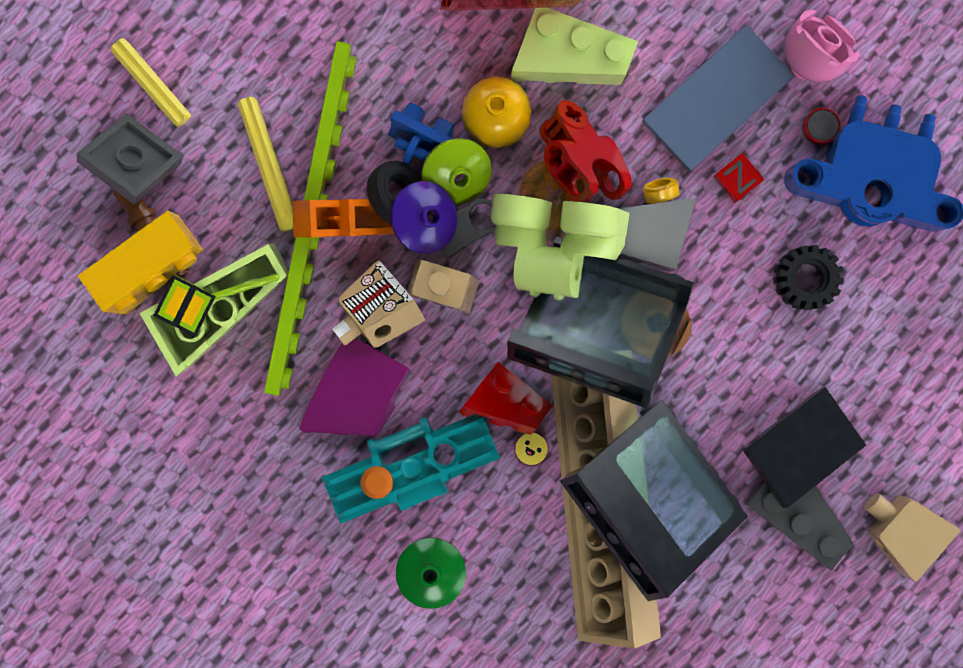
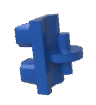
[388,102,455,165]

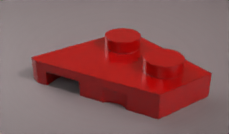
[458,362,553,435]

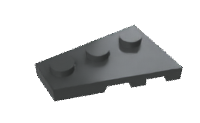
[745,480,853,571]

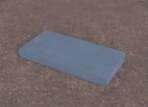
[642,24,794,173]

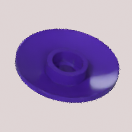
[391,181,457,254]

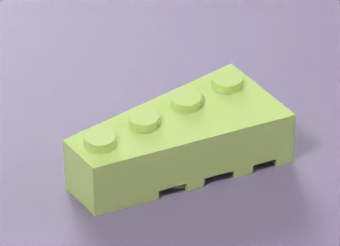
[140,243,289,377]

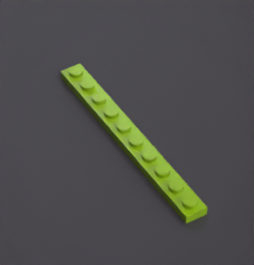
[264,41,357,396]

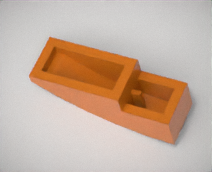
[292,198,395,238]

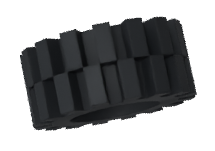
[773,245,844,310]

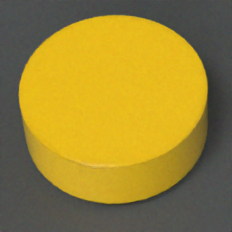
[642,177,680,204]

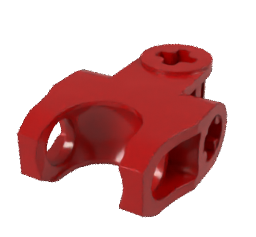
[539,100,632,203]

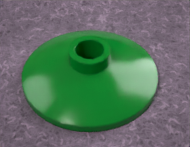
[396,538,466,609]

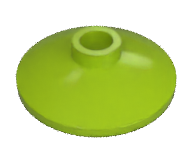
[421,138,492,206]

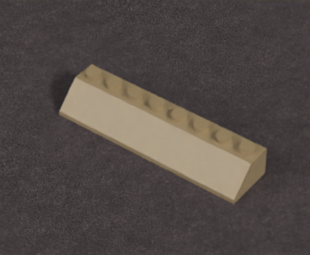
[551,351,661,649]

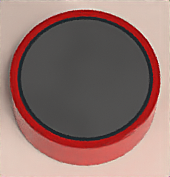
[802,108,841,145]

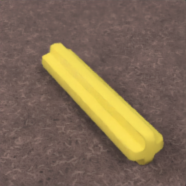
[110,38,191,127]

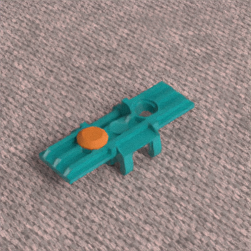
[321,414,500,524]

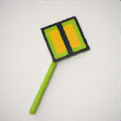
[153,274,280,337]

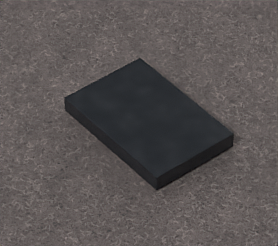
[742,387,867,508]

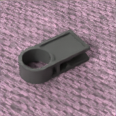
[441,199,496,259]

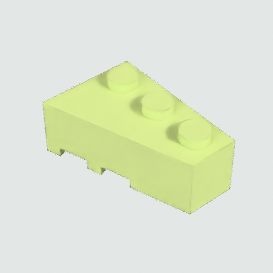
[511,4,638,85]

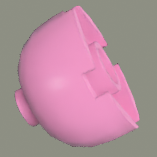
[784,10,860,83]

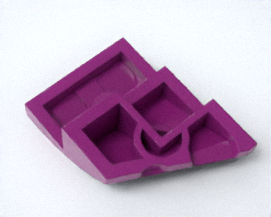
[299,338,410,437]

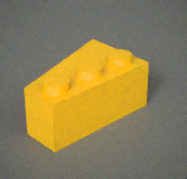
[78,211,203,314]

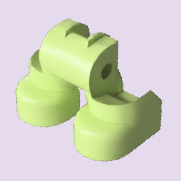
[491,194,630,301]

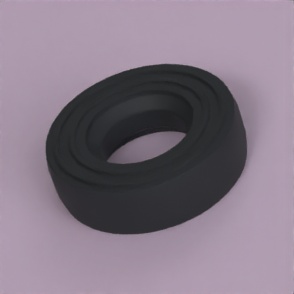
[367,161,422,224]

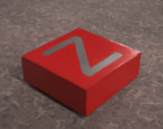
[713,152,764,203]

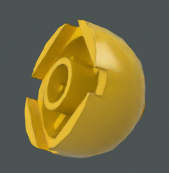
[461,76,532,148]

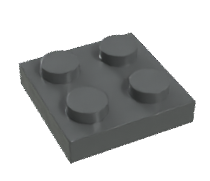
[77,113,183,205]

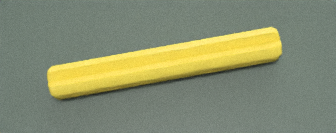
[237,97,293,232]

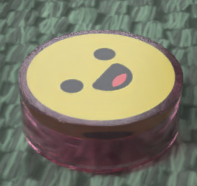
[514,431,549,467]

